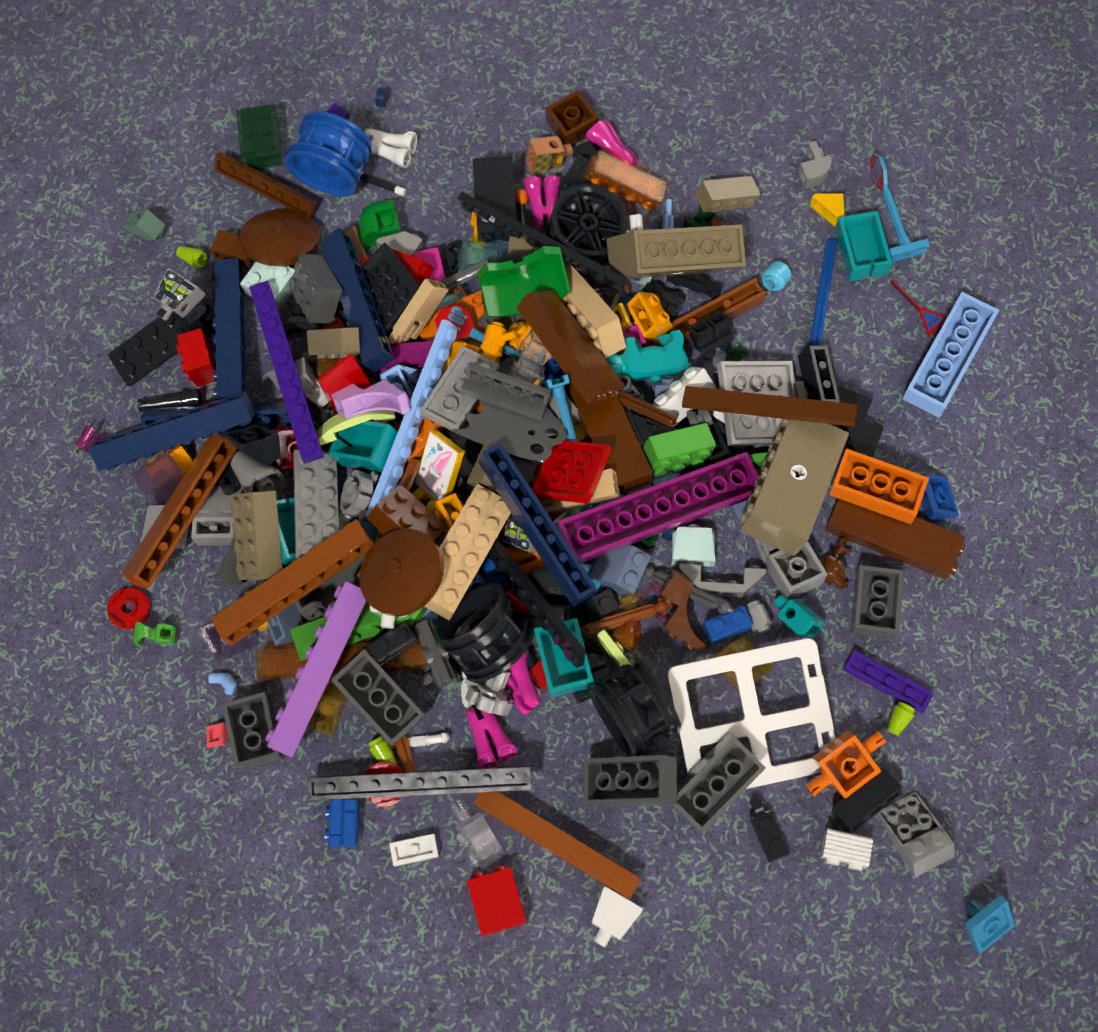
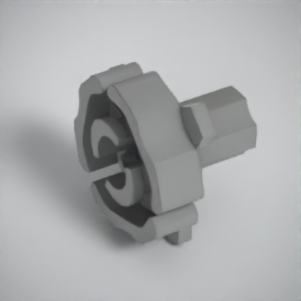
[339,470,378,521]
[465,669,514,716]

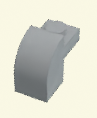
[798,141,831,189]

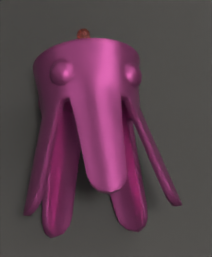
[74,423,104,453]

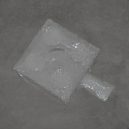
[450,799,506,870]

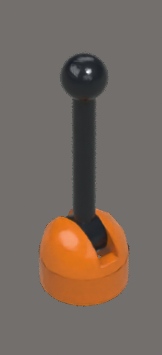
[515,189,528,224]

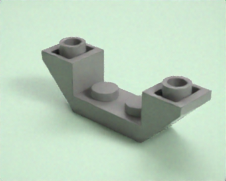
[678,561,766,598]

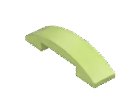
[316,410,396,445]

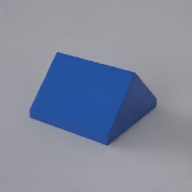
[921,473,959,523]

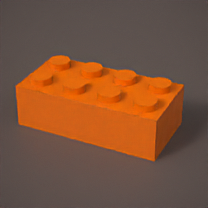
[829,448,929,524]

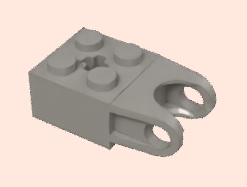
[754,538,828,600]

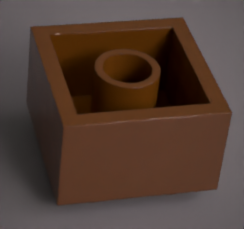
[545,90,599,146]

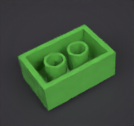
[642,423,716,477]

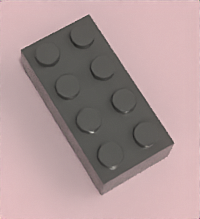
[331,649,426,747]
[674,732,766,833]
[583,755,677,807]

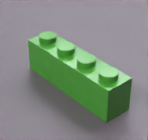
[290,602,384,661]

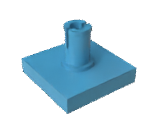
[965,895,1015,954]

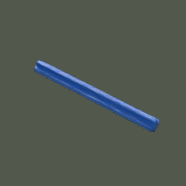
[809,238,837,346]

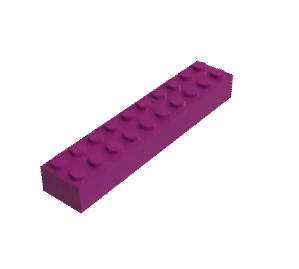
[555,452,758,563]

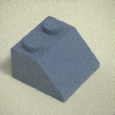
[589,545,651,596]

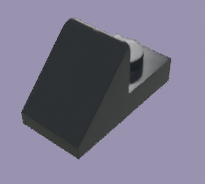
[571,588,619,626]

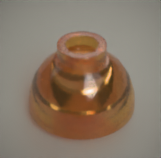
[614,620,641,651]

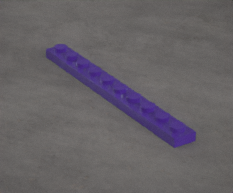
[249,281,324,464]

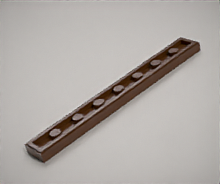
[682,386,857,427]

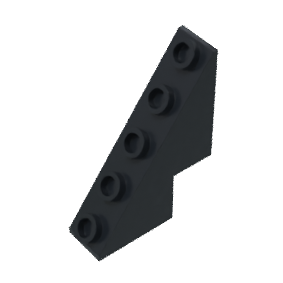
[836,385,884,457]

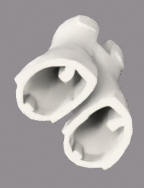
[364,129,417,168]

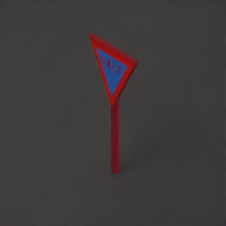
[890,280,947,337]

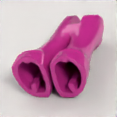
[585,120,638,169]
[523,175,561,231]
[506,651,541,715]
[466,707,518,768]

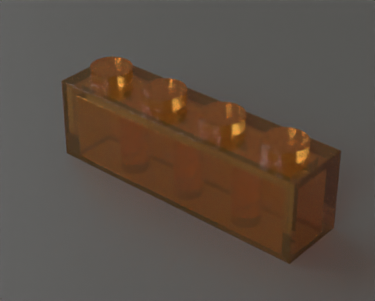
[585,150,667,210]

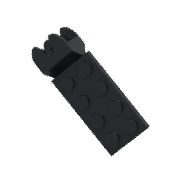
[107,304,215,387]

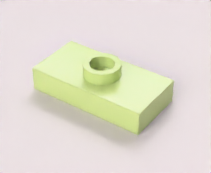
[597,630,630,668]

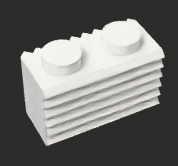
[820,829,873,871]

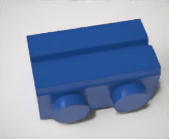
[702,605,753,647]
[324,799,360,848]

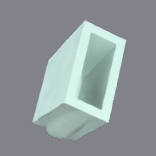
[671,525,716,567]

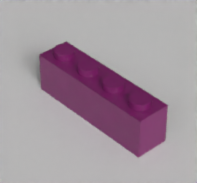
[362,340,434,378]

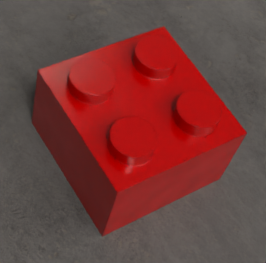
[176,328,216,387]

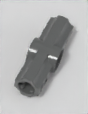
[414,619,456,687]

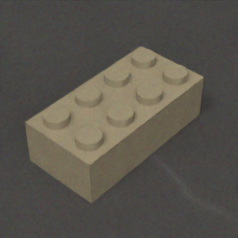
[230,491,282,580]

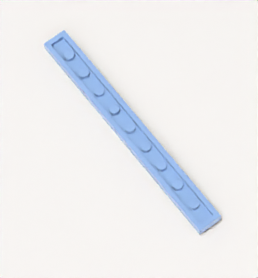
[365,319,457,517]

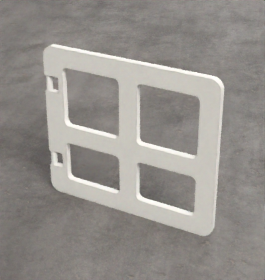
[668,638,835,789]

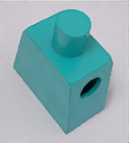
[774,594,826,639]

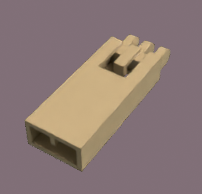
[388,278,449,344]
[542,468,620,513]

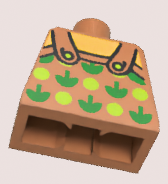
[525,136,572,176]

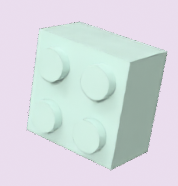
[240,262,295,312]

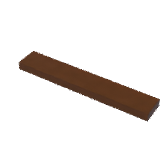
[214,152,317,219]

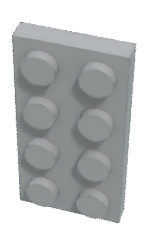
[420,346,499,431]

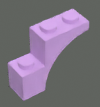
[331,379,410,419]

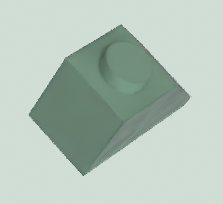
[122,209,165,241]

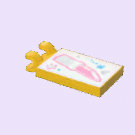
[412,429,465,512]

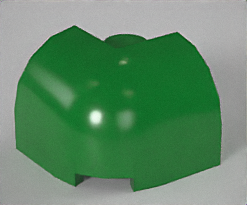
[359,199,400,249]

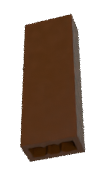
[516,291,625,404]
[565,380,653,494]
[825,498,965,580]

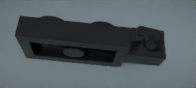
[666,274,723,298]
[749,797,790,863]

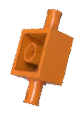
[805,730,886,798]

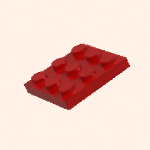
[531,440,612,504]

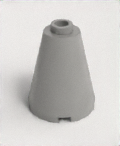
[230,451,284,493]

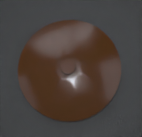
[240,209,320,266]
[360,528,444,617]

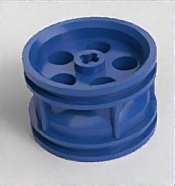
[285,111,373,197]

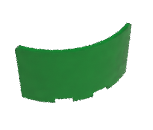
[477,246,571,317]

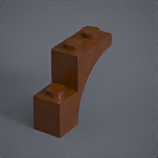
[660,569,706,652]

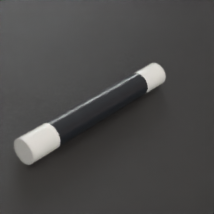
[359,172,407,196]

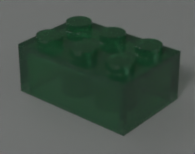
[236,104,284,170]

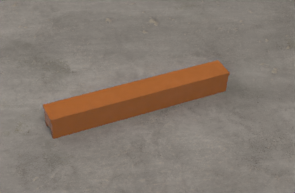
[618,278,766,355]
[473,791,641,900]

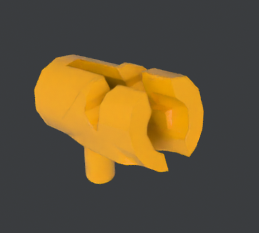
[480,322,518,364]

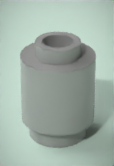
[744,600,773,634]

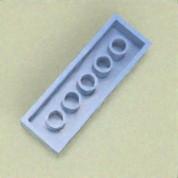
[902,292,999,418]

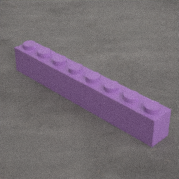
[265,582,366,757]

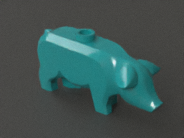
[605,330,689,382]

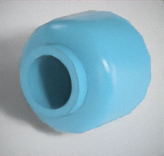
[761,261,792,291]

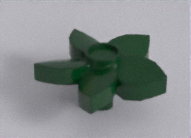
[725,343,749,361]

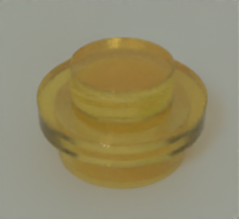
[619,594,640,611]

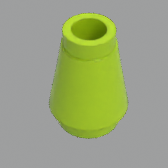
[176,246,207,268]
[887,701,915,736]
[368,736,397,764]

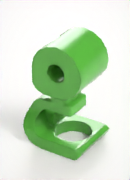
[133,622,176,646]

